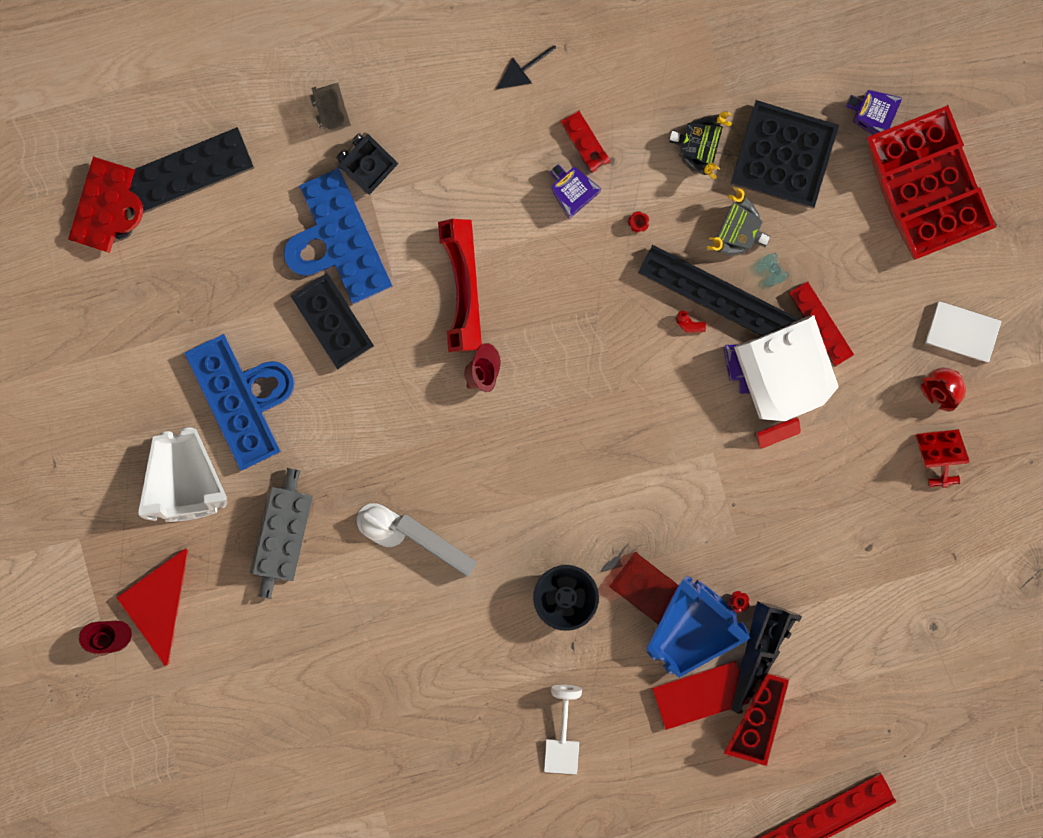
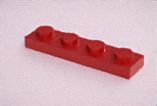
[788,281,854,367]

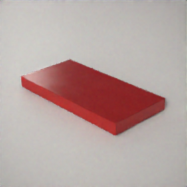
[652,661,750,730]

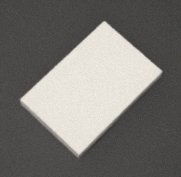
[925,301,1002,363]

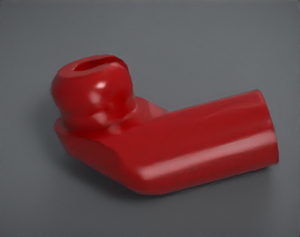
[676,311,706,333]

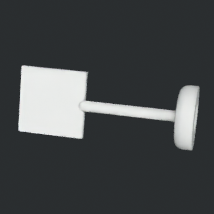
[544,684,582,774]

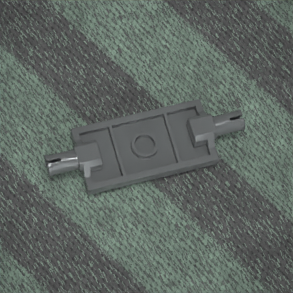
[250,468,313,599]

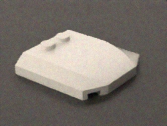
[734,315,839,421]

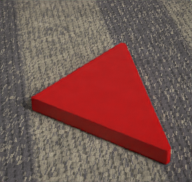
[117,548,189,667]

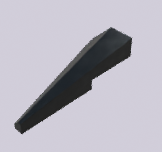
[731,601,802,714]

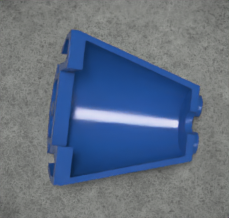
[646,576,750,678]

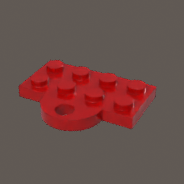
[68,156,143,253]

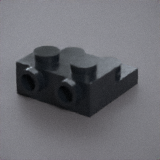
[335,132,399,195]

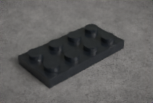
[291,273,375,370]

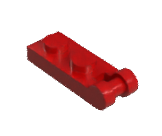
[561,111,611,173]

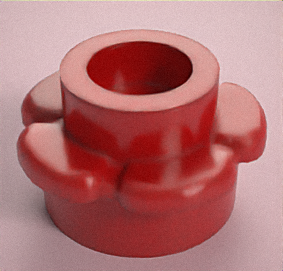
[628,211,649,233]
[728,591,750,613]

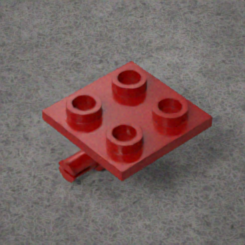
[915,429,970,488]

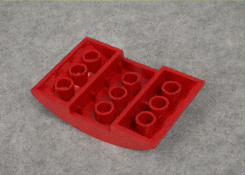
[866,105,996,260]

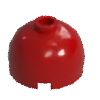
[921,367,966,412]

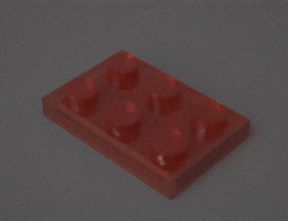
[609,552,679,625]

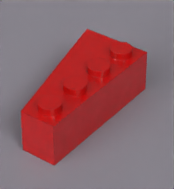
[724,672,789,766]

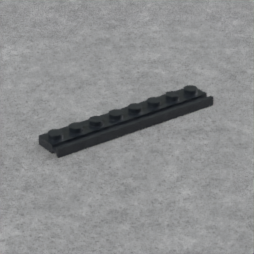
[638,244,800,336]

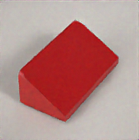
[755,417,801,448]

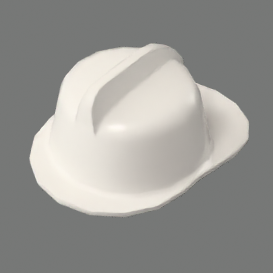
[357,503,405,547]

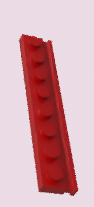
[757,773,897,838]

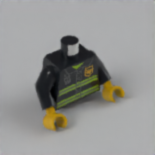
[669,111,733,179]

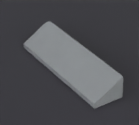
[395,514,477,577]

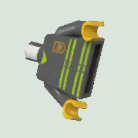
[707,187,770,256]

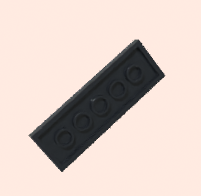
[129,127,255,217]

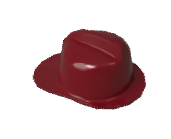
[464,343,501,392]
[79,620,132,656]

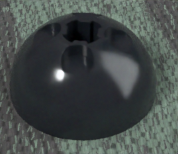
[533,565,599,631]

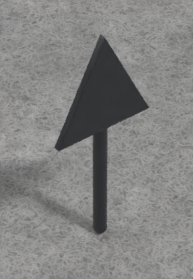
[497,45,556,89]

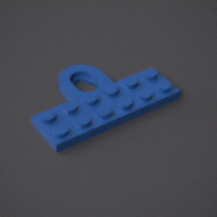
[284,168,393,305]
[185,334,295,471]

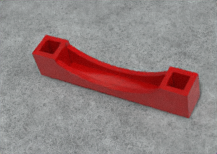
[438,218,482,352]

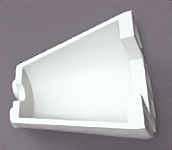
[139,428,227,522]

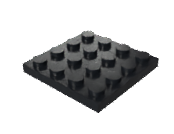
[730,100,839,209]

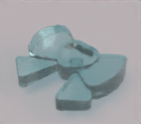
[756,253,789,287]

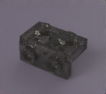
[309,83,351,133]

